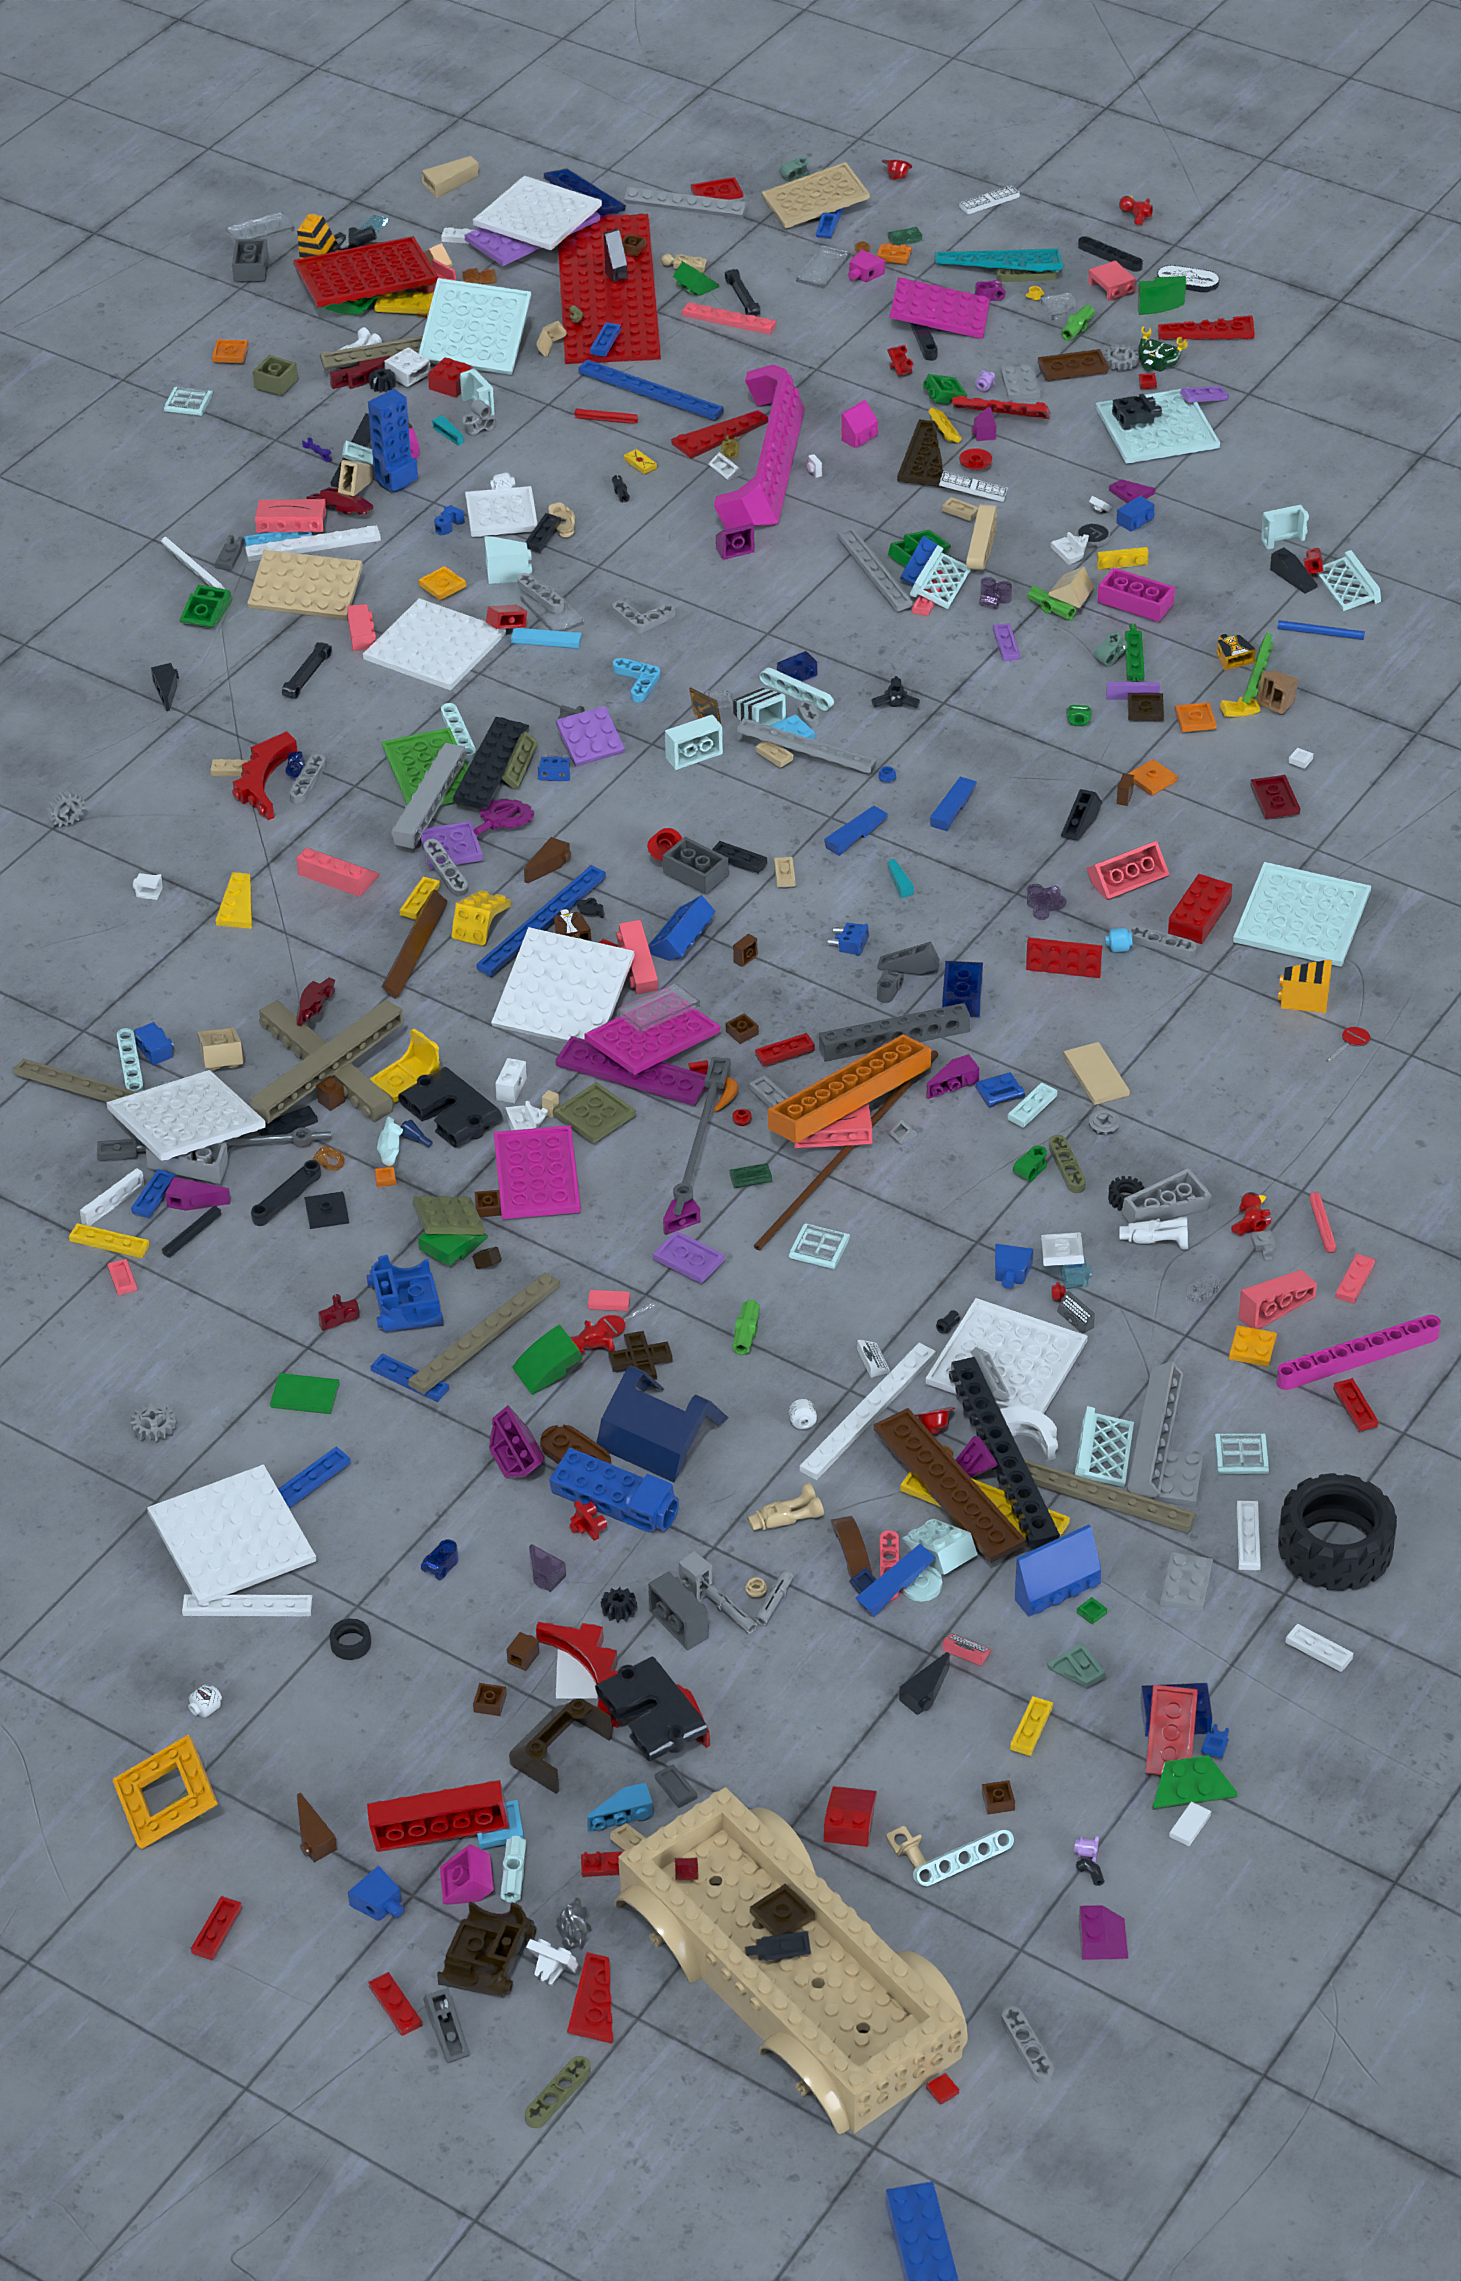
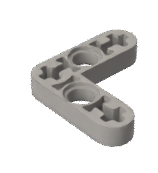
[612,600,676,633]

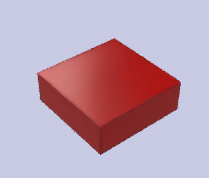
[926,2073,959,2105]

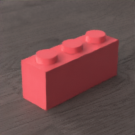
[347,604,376,651]

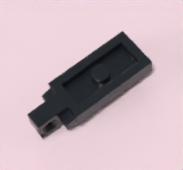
[744,1931,811,1961]

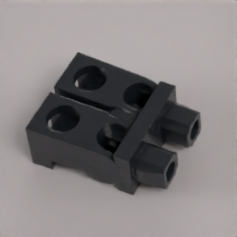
[1112,394,1162,430]

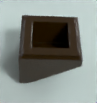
[472,1246,502,1269]

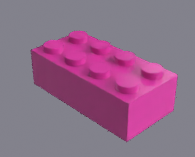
[1097,567,1175,622]

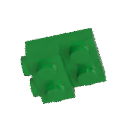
[923,374,968,404]

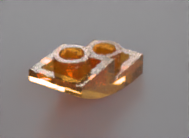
[463,268,497,285]

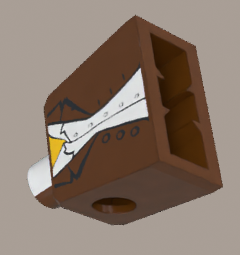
[554,909,591,941]

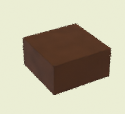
[622,234,646,256]
[1117,773,1134,806]
[733,933,758,967]
[725,1013,759,1044]
[475,1190,501,1217]
[473,1683,507,1716]
[982,1780,1015,1815]

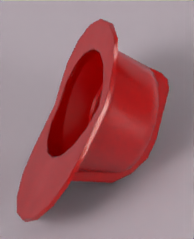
[882,160,912,180]
[647,828,682,861]
[915,1407,955,1434]

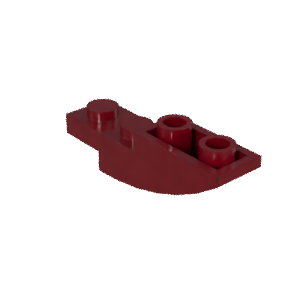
[329,355,390,389]
[306,487,374,515]
[296,977,335,1026]

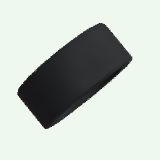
[329,1618,371,1660]

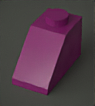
[971,407,996,441]
[663,1198,701,1235]

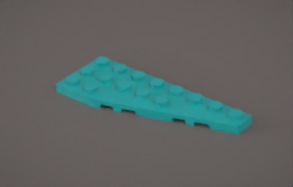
[935,248,1063,272]

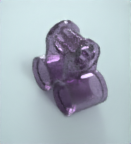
[979,577,1012,610]
[1027,884,1067,920]

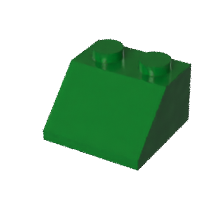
[672,261,719,296]

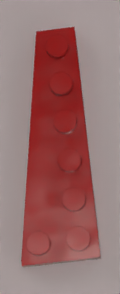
[1158,315,1255,340]
[952,396,1051,419]
[671,410,768,459]

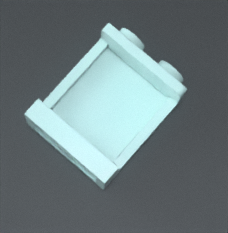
[460,368,495,415]
[1261,505,1309,549]

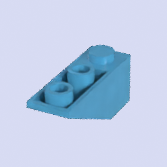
[587,1782,653,1832]

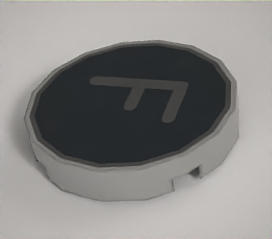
[1076,523,1110,548]

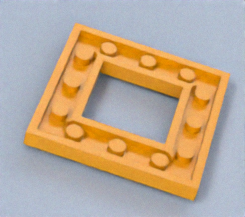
[112,1735,218,1849]

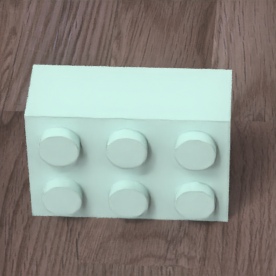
[665,715,723,770]

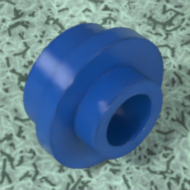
[878,766,896,782]

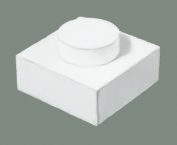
[807,454,822,478]
[1089,496,1112,512]
[1289,748,1313,769]

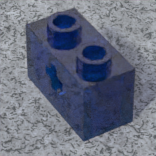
[777,651,817,683]

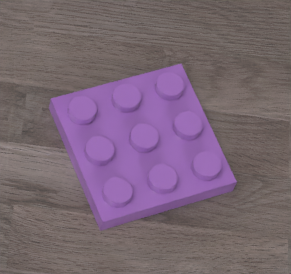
[556,706,625,767]
[420,821,483,869]

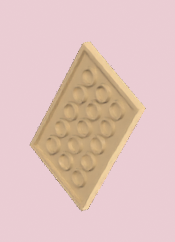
[762,162,870,228]
[247,550,363,619]

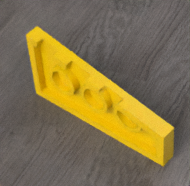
[216,872,252,929]

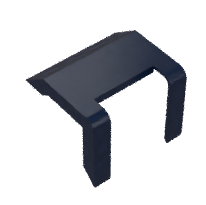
[596,1366,729,1483]

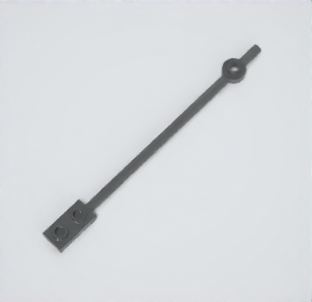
[673,1057,731,1215]
[97,1128,331,1160]

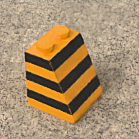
[297,214,340,259]
[1278,960,1332,1013]

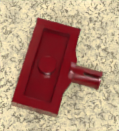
[318,1294,360,1331]

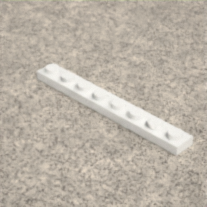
[245,525,381,562]

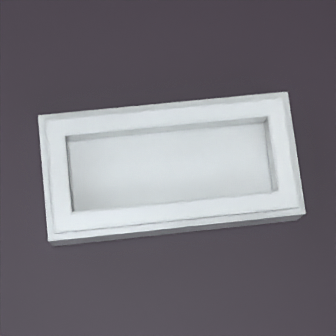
[1169,1802,1211,1846]

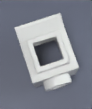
[133,873,163,900]

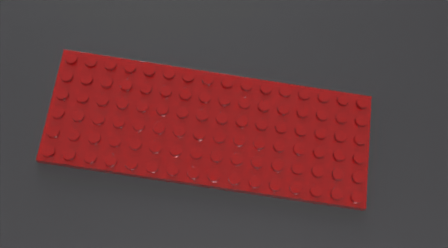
[558,213,661,364]

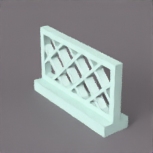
[910,545,971,609]
[1316,550,1381,611]
[1074,1406,1134,1487]

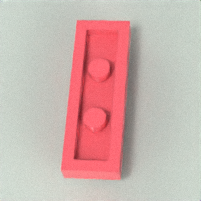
[1335,1253,1375,1304]

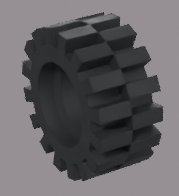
[1108,1176,1144,1211]

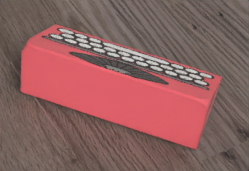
[943,1633,991,1666]

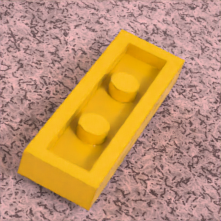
[928,407,962,444]
[1097,547,1149,570]
[399,876,440,920]
[1010,1696,1053,1756]

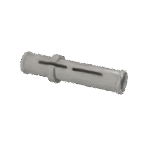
[754,1571,794,1626]
[705,1584,757,1634]

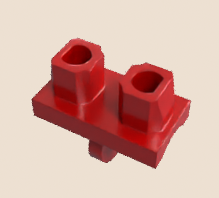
[887,345,914,376]
[569,1501,607,1541]

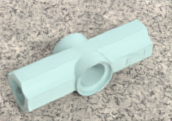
[501,1836,526,1903]

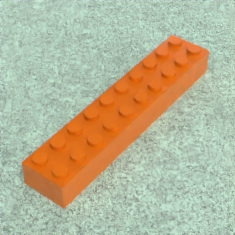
[768,1034,931,1143]

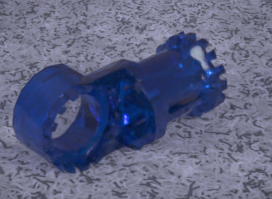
[285,751,304,778]

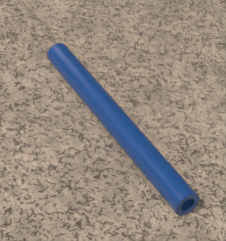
[1278,620,1365,640]

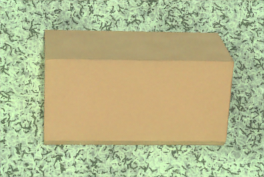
[1049,566,1094,608]

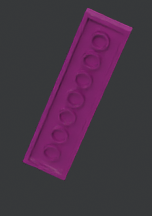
[555,1036,707,1106]

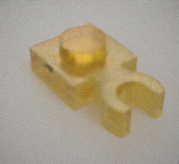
[721,436,739,457]

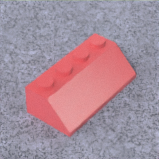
[1086,841,1170,900]
[296,848,379,897]

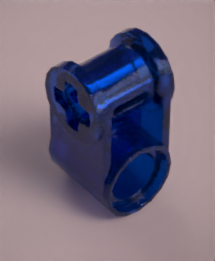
[421,1539,459,1580]

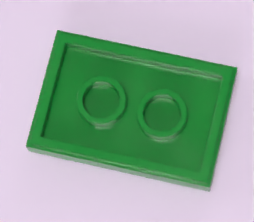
[270,1373,340,1414]

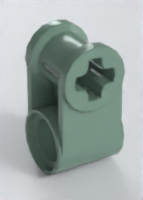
[779,157,809,182]
[1094,632,1127,667]

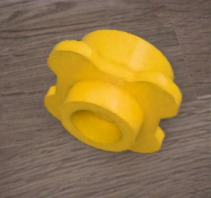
[1026,286,1044,300]

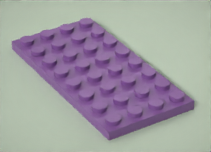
[464,212,600,266]

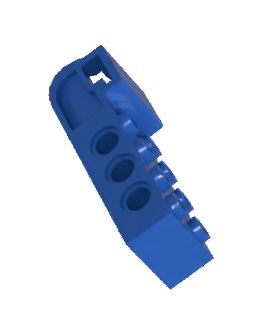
[368,389,418,492]
[549,1447,679,1532]

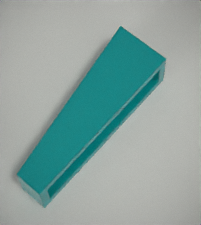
[432,415,463,446]
[888,859,914,898]

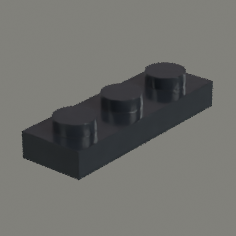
[525,513,561,553]
[712,841,767,873]
[257,1105,318,1136]

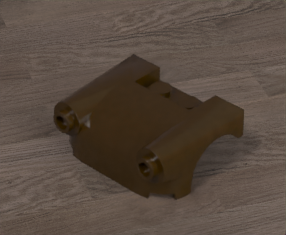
[437,1902,537,1998]

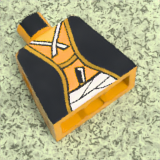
[1216,634,1256,671]

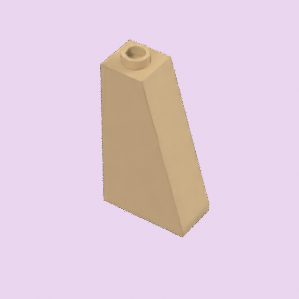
[422,156,479,198]
[338,460,374,496]

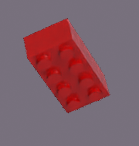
[1168,873,1233,944]

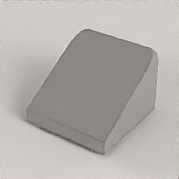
[889,1119,918,1145]

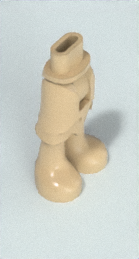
[747,1483,824,1531]

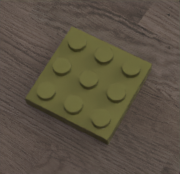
[554,1082,636,1144]
[413,1195,485,1235]

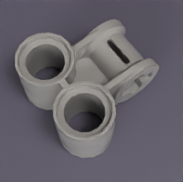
[462,399,497,436]

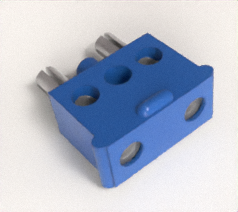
[538,754,570,781]
[828,922,869,956]

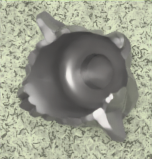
[556,1897,592,1950]

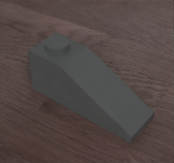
[877,941,940,974]
[423,1988,469,2063]

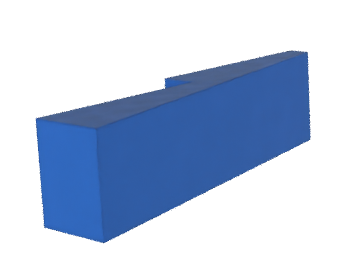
[816,208,844,239]
[930,776,977,831]
[824,806,888,856]
[855,1544,936,1617]

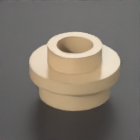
[746,1577,767,1598]

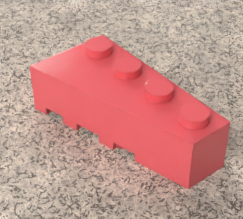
[616,920,658,994]
[1238,1270,1317,1329]

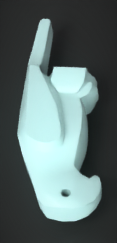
[377,1116,403,1167]

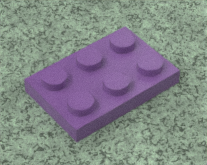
[653,1231,725,1284]

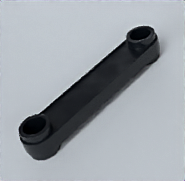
[725,269,760,316]
[909,322,938,361]
[282,642,332,699]
[251,1160,321,1226]

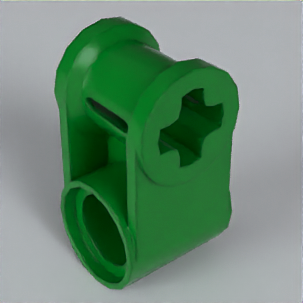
[1013,1145,1047,1182]

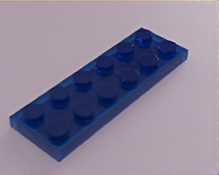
[543,169,626,216]

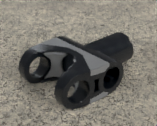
[332,226,377,252]

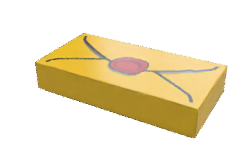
[624,449,657,474]

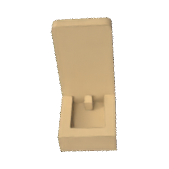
[537,321,567,357]

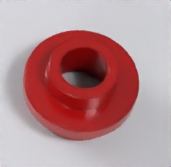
[732,1109,752,1126]
[1051,1282,1066,1302]

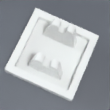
[526,1939,581,1986]

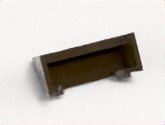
[509,1699,612,1794]

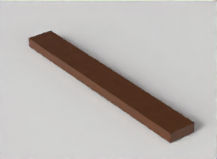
[381,889,448,999]

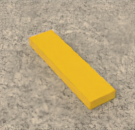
[69,1223,150,1258]

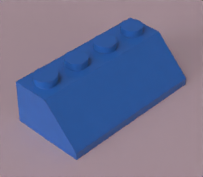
[648,895,716,961]

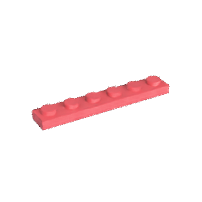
[682,302,776,335]

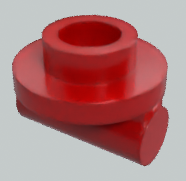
[688,1060,709,1075]

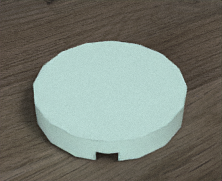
[901,1566,942,1602]

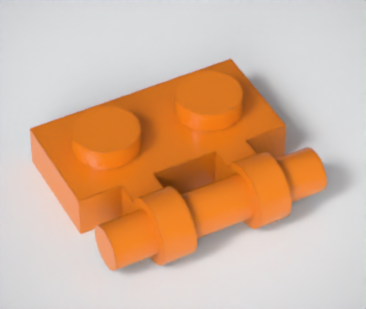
[877,243,912,264]

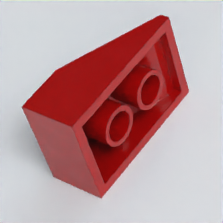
[824,1786,877,1847]

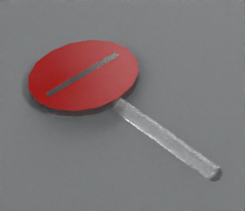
[1326,1027,1370,1062]
[598,1302,656,1338]

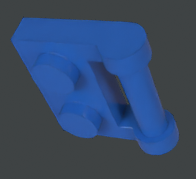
[976,1072,1025,1107]

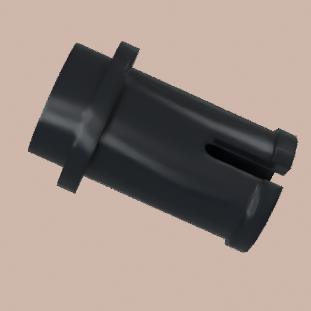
[936,1310,960,1333]

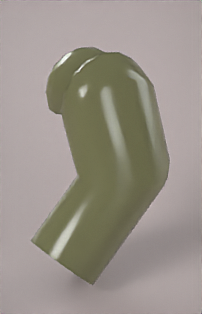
[569,305,583,323]

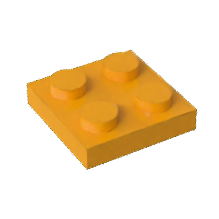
[418,566,466,600]
[1229,1325,1277,1367]

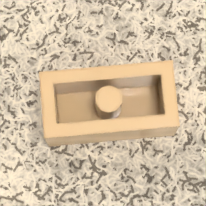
[542,1090,559,1119]

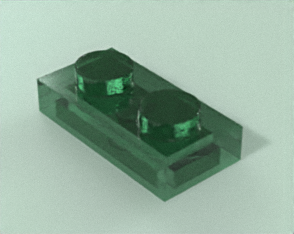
[888,227,922,245]
[729,1163,772,1189]

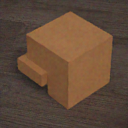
[1257,670,1299,714]

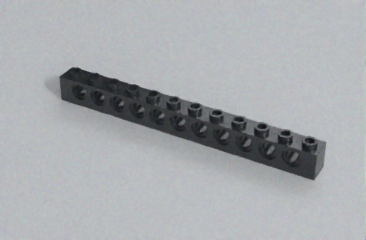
[948,1356,1060,1550]

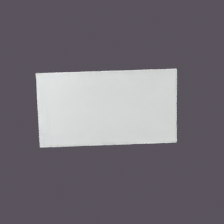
[556,1649,597,1699]

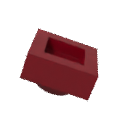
[675,1857,698,1880]

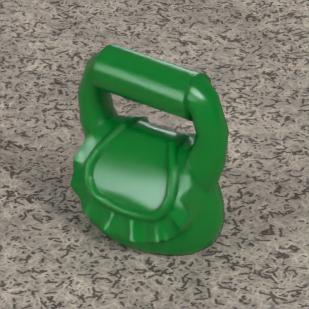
[1066,705,1092,726]

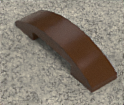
[831,1516,872,1579]

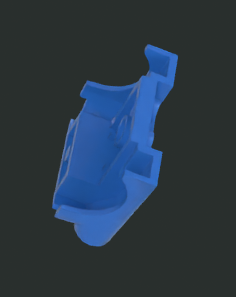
[366,1254,444,1332]

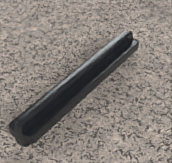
[162,1206,222,1258]

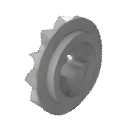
[1089,1110,1120,1135]

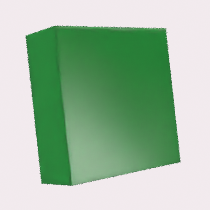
[1077,1597,1107,1625]

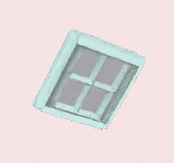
[164,387,213,416]
[789,1223,850,1269]
[1215,1434,1269,1474]

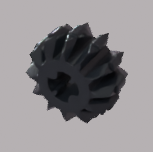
[369,368,396,393]
[601,1586,637,1623]

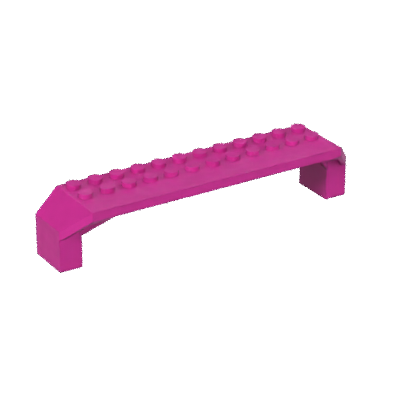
[714,364,805,530]

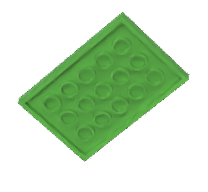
[382,727,468,805]

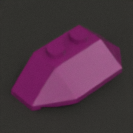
[489,1405,545,1478]

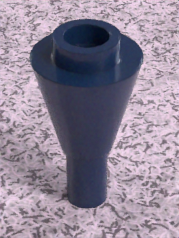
[400,1120,433,1148]

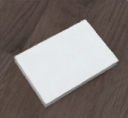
[1041,1232,1084,1266]

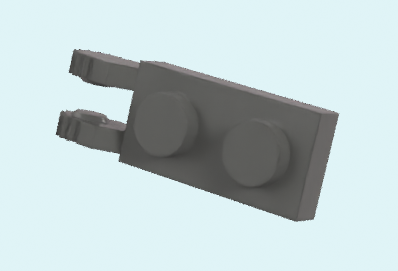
[215,535,244,570]

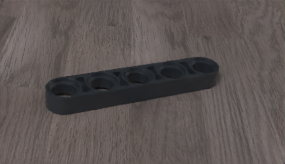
[1078,236,1143,272]

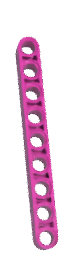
[1276,1315,1441,1390]

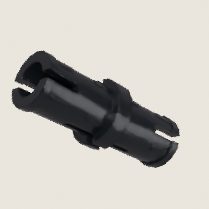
[612,475,630,503]

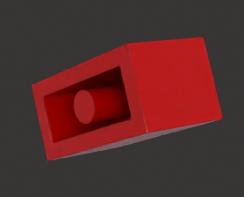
[486,604,528,629]

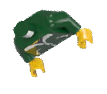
[1138,326,1188,372]

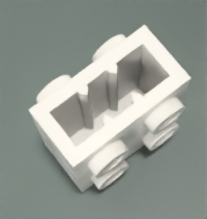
[385,348,431,387]

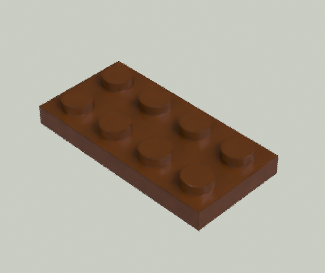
[1038,349,1108,381]

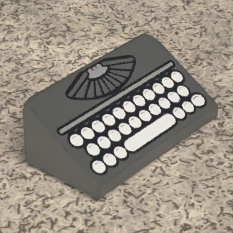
[1057,1291,1095,1334]

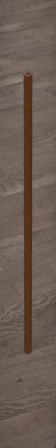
[754,1050,939,1251]

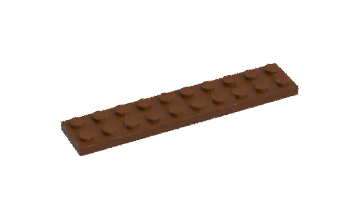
[873,1408,1026,1563]

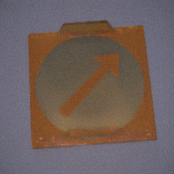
[689,687,722,725]

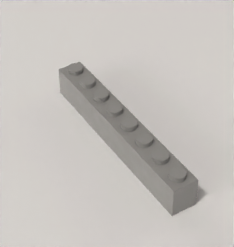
[391,743,466,849]
[1127,1361,1183,1498]

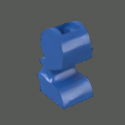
[434,505,465,535]

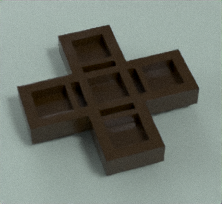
[608,1331,672,1380]

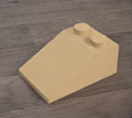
[197,1027,243,1070]

